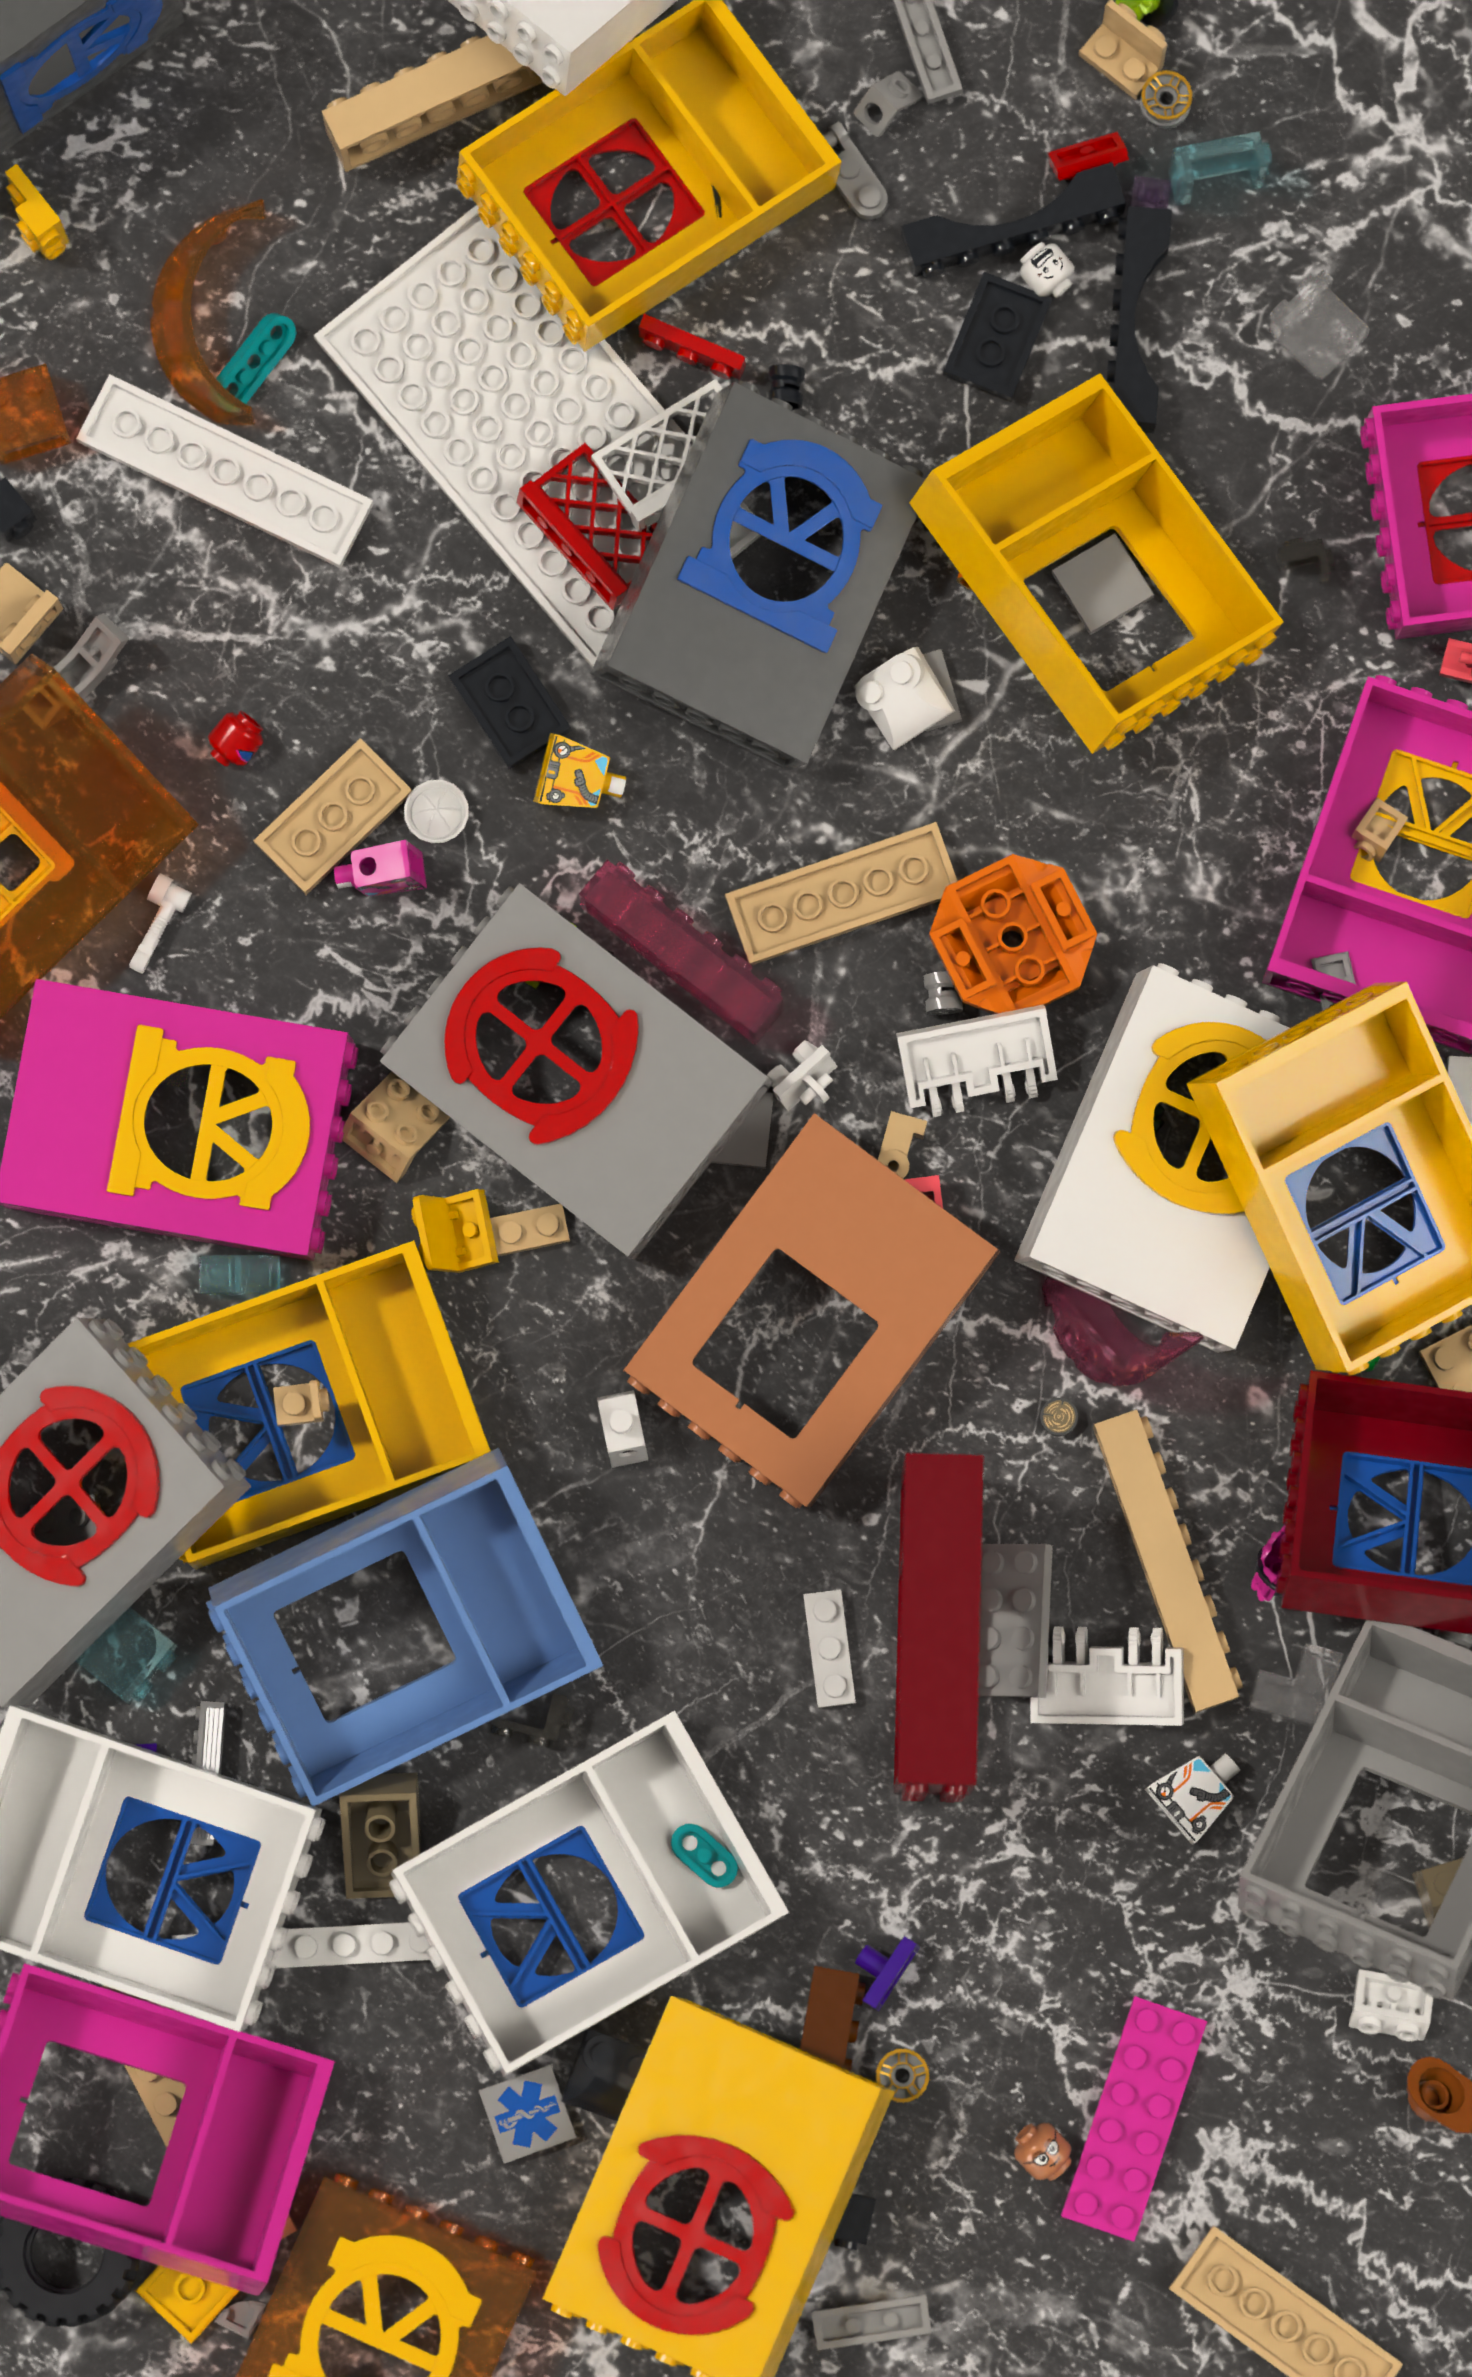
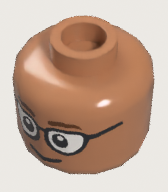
[1014,2123,1072,2181]

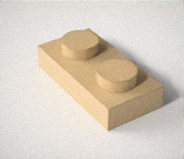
[490,1204,570,1256]

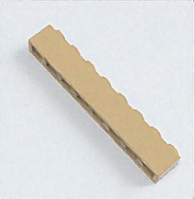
[1093,1410,1243,1714]

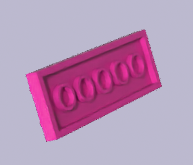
[1061,1996,1207,2242]

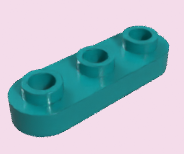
[212,313,296,410]

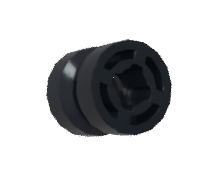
[767,364,805,410]

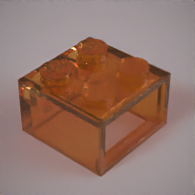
[0,363,72,465]

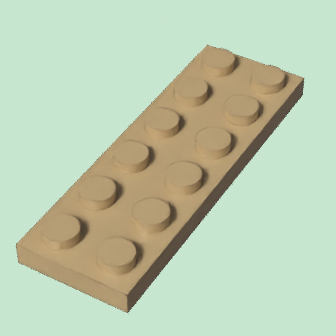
[725,822,957,966]
[1168,2226,1403,2377]

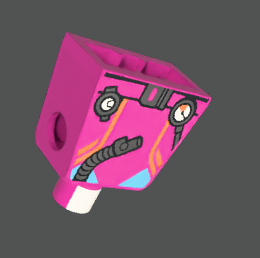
[334,840,427,896]

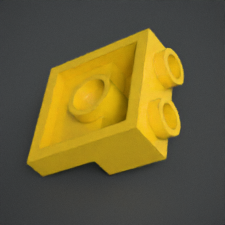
[5,163,69,260]

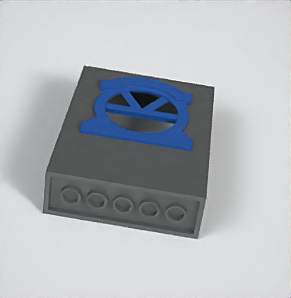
[0,0,185,155]
[590,381,925,771]

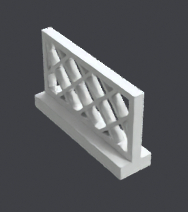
[591,379,723,532]

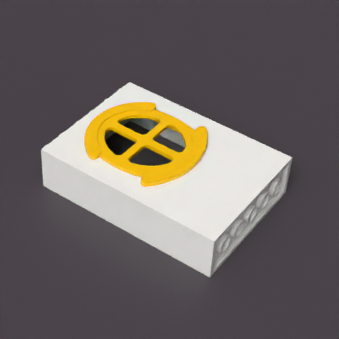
[1014,963,1289,1353]

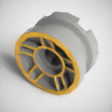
[1140,70,1193,129]
[876,2049,929,2102]

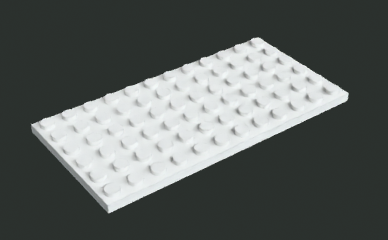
[314,205,762,668]

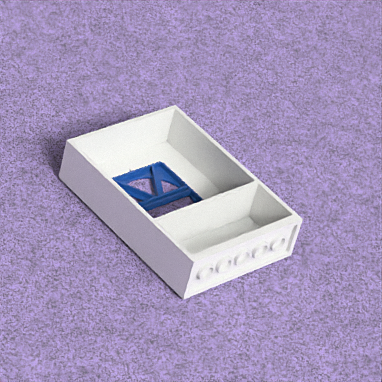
[0,1705,326,2032]
[389,1711,789,2076]

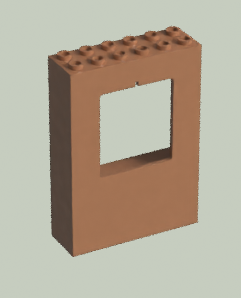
[624,1113,1000,1508]

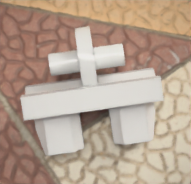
[767,1040,837,1112]

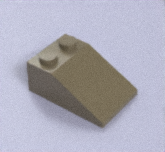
[339,1773,421,1899]

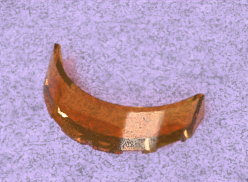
[151,199,267,425]

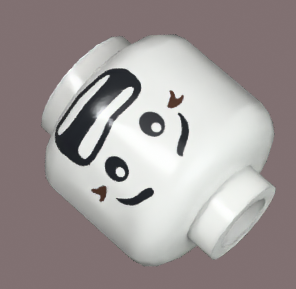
[1020,242,1074,298]

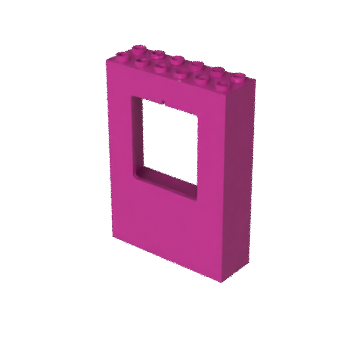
[0,1963,335,2296]

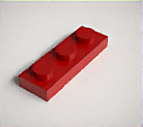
[638,314,746,380]

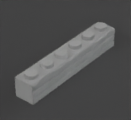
[190,1701,226,1846]

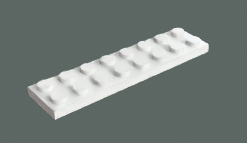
[76,374,374,568]

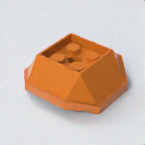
[929,854,1097,1014]

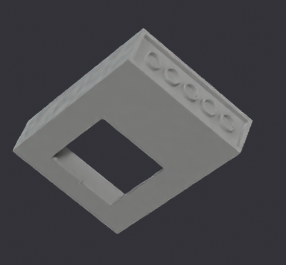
[1238,1620,1472,2001]

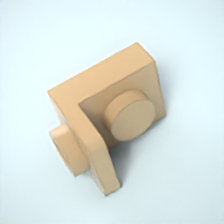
[1351,798,1408,862]
[273,1380,330,1427]

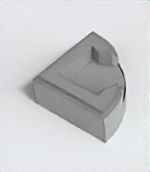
[215,2300,267,2340]

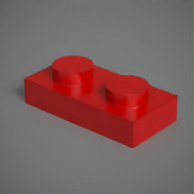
[1047,132,1129,181]

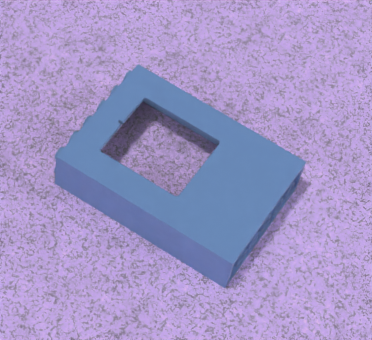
[206,1448,603,1807]

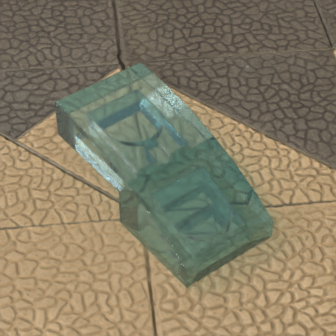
[199,1255,280,1296]

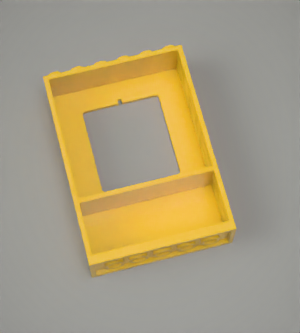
[909,373,1284,754]

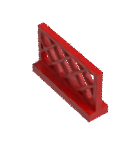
[516,443,657,611]

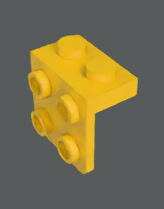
[411,1189,499,1273]

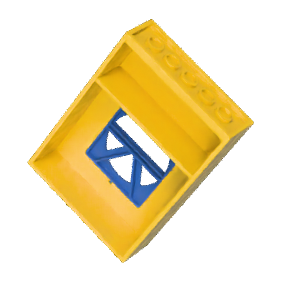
[1186,981,1472,1375]
[128,1241,491,1570]

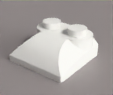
[854,647,955,750]

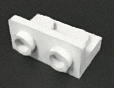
[1349,1969,1433,2041]

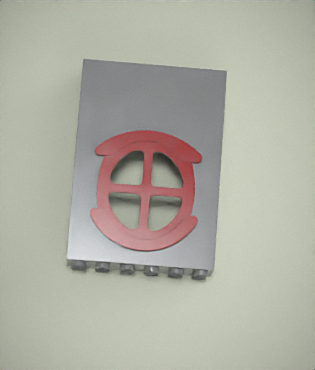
[380,883,773,1260]
[0,1317,251,1708]

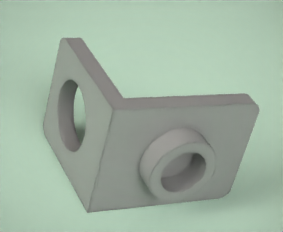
[853,71,923,137]

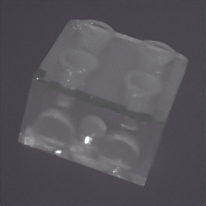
[1268,269,1370,380]

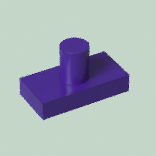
[855,1936,920,2012]

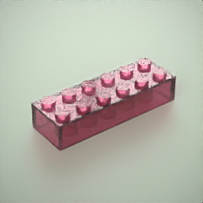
[579,860,783,1046]

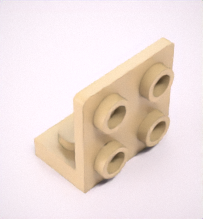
[1079,0,1167,100]
[0,563,63,665]
[342,1072,450,1183]

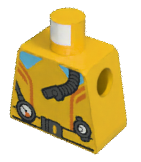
[534,733,626,808]

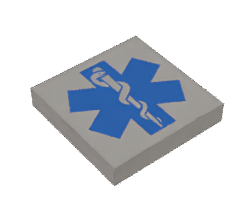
[479,2065,577,2164]

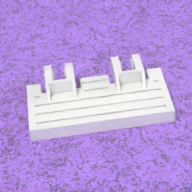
[896,1004,1058,1117]
[1030,1626,1184,1726]

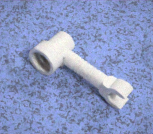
[129,873,192,974]

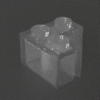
[1247,1643,1344,1727]

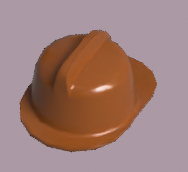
[1406,2057,1472,2134]

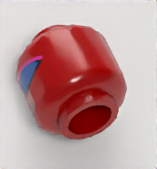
[208,711,264,767]

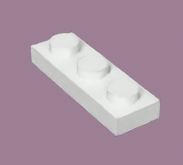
[803,1590,856,1708]

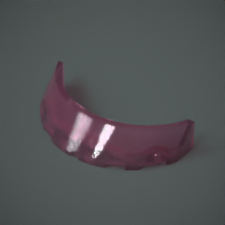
[1042,1276,1204,1386]

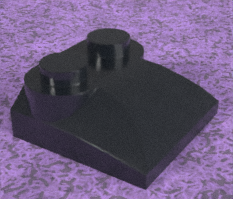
[561,2029,648,2122]

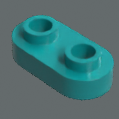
[671,1824,738,1888]

